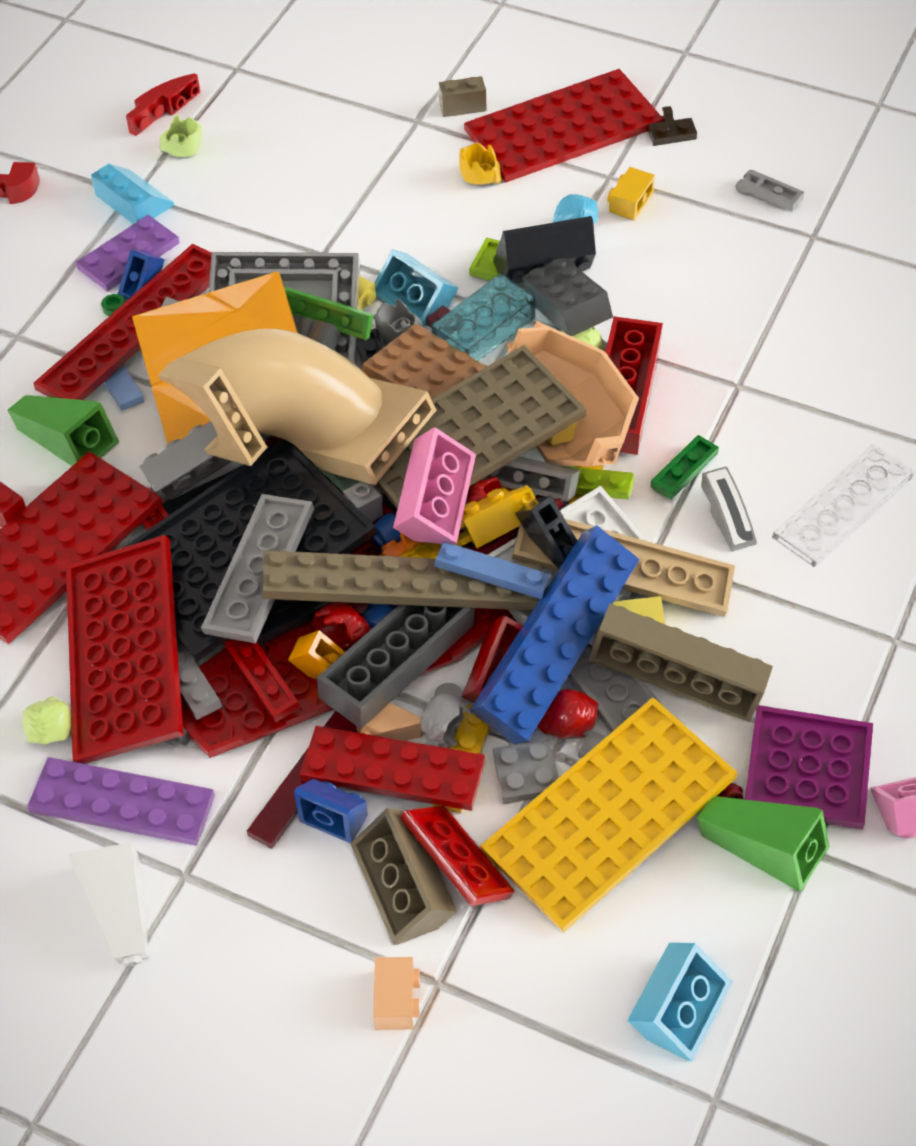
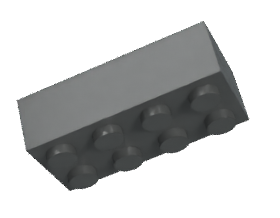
[522,258,613,336]

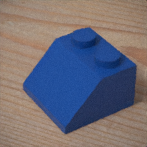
[294,779,368,843]

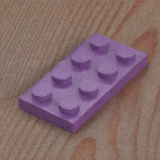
[76,214,180,292]

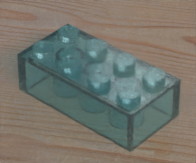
[432,274,536,362]

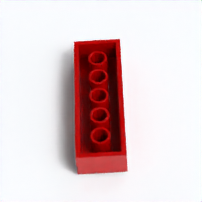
[605,316,663,455]

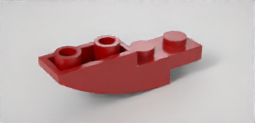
[126,73,201,136]

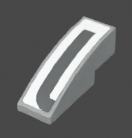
[701,466,757,552]

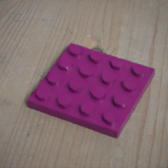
[744,705,873,830]

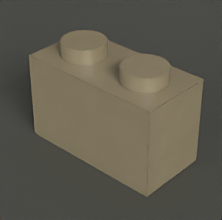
[438,76,487,117]

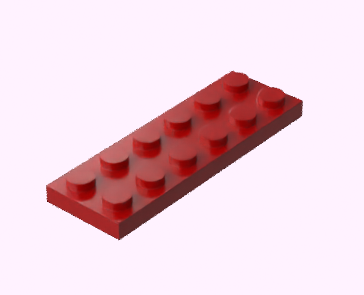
[299,726,486,811]

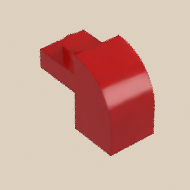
[0,162,40,204]

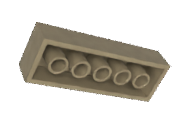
[589,603,773,722]

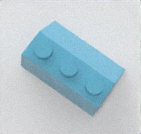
[91,163,174,224]
[374,249,459,327]
[627,942,732,1061]

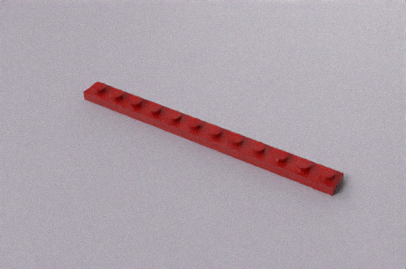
[141,505,301,722]

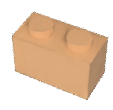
[373,957,420,1030]

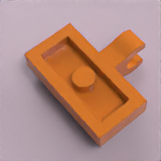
[378,532,422,557]

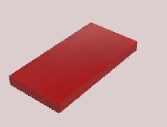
[400,806,515,906]

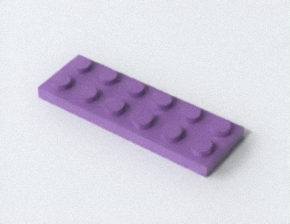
[27,757,215,846]

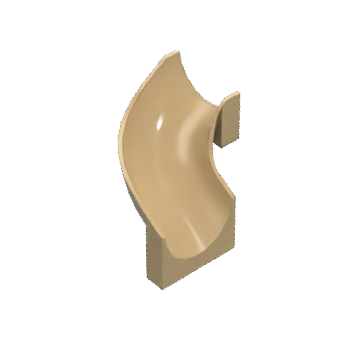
[158,329,436,485]

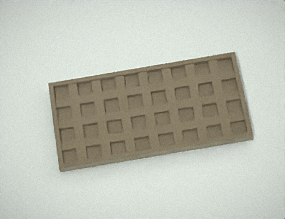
[376,345,586,509]

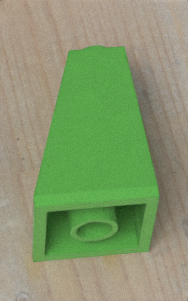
[7,395,119,466]
[697,796,830,892]

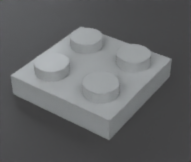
[492,739,559,804]

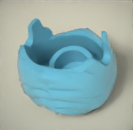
[553,194,598,224]

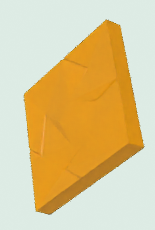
[132,271,298,444]

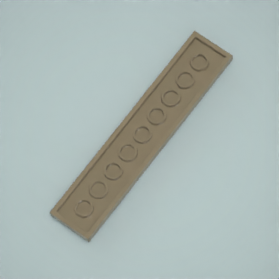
[262,550,543,611]

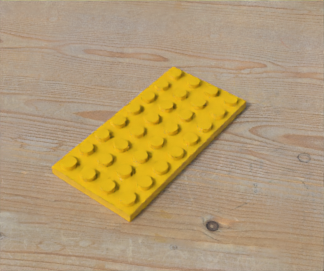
[480,697,737,933]

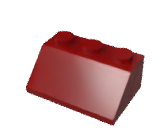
[461,616,523,703]

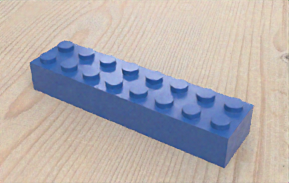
[470,525,640,745]

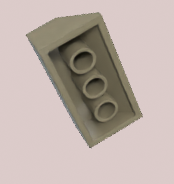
[350,808,457,945]

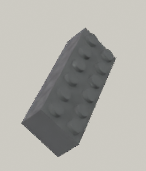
[317,605,475,729]

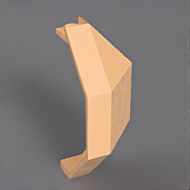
[507,321,639,466]

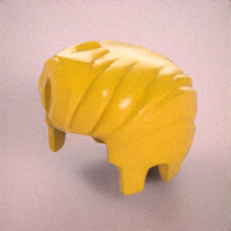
[459,143,502,185]

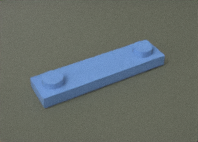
[434,542,551,599]

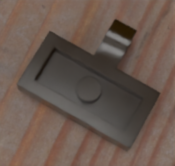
[648,106,698,146]

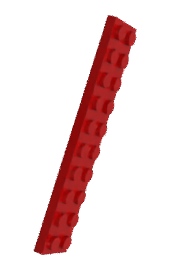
[33,243,212,400]

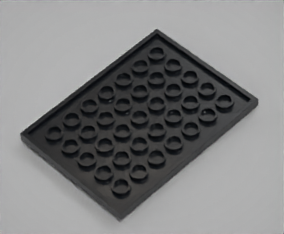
[122,438,377,662]

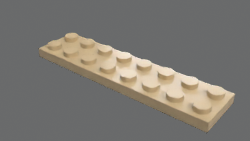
[511,519,735,617]

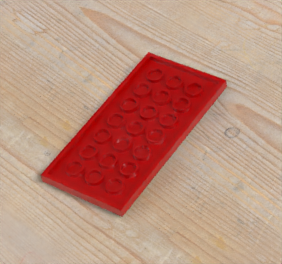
[464,68,664,183]
[0,451,163,645]
[66,535,183,764]

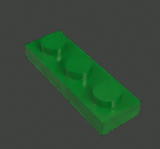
[650,435,719,500]

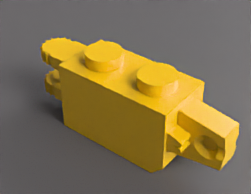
[454,485,536,548]

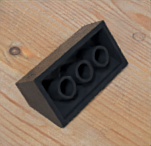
[493,216,596,284]

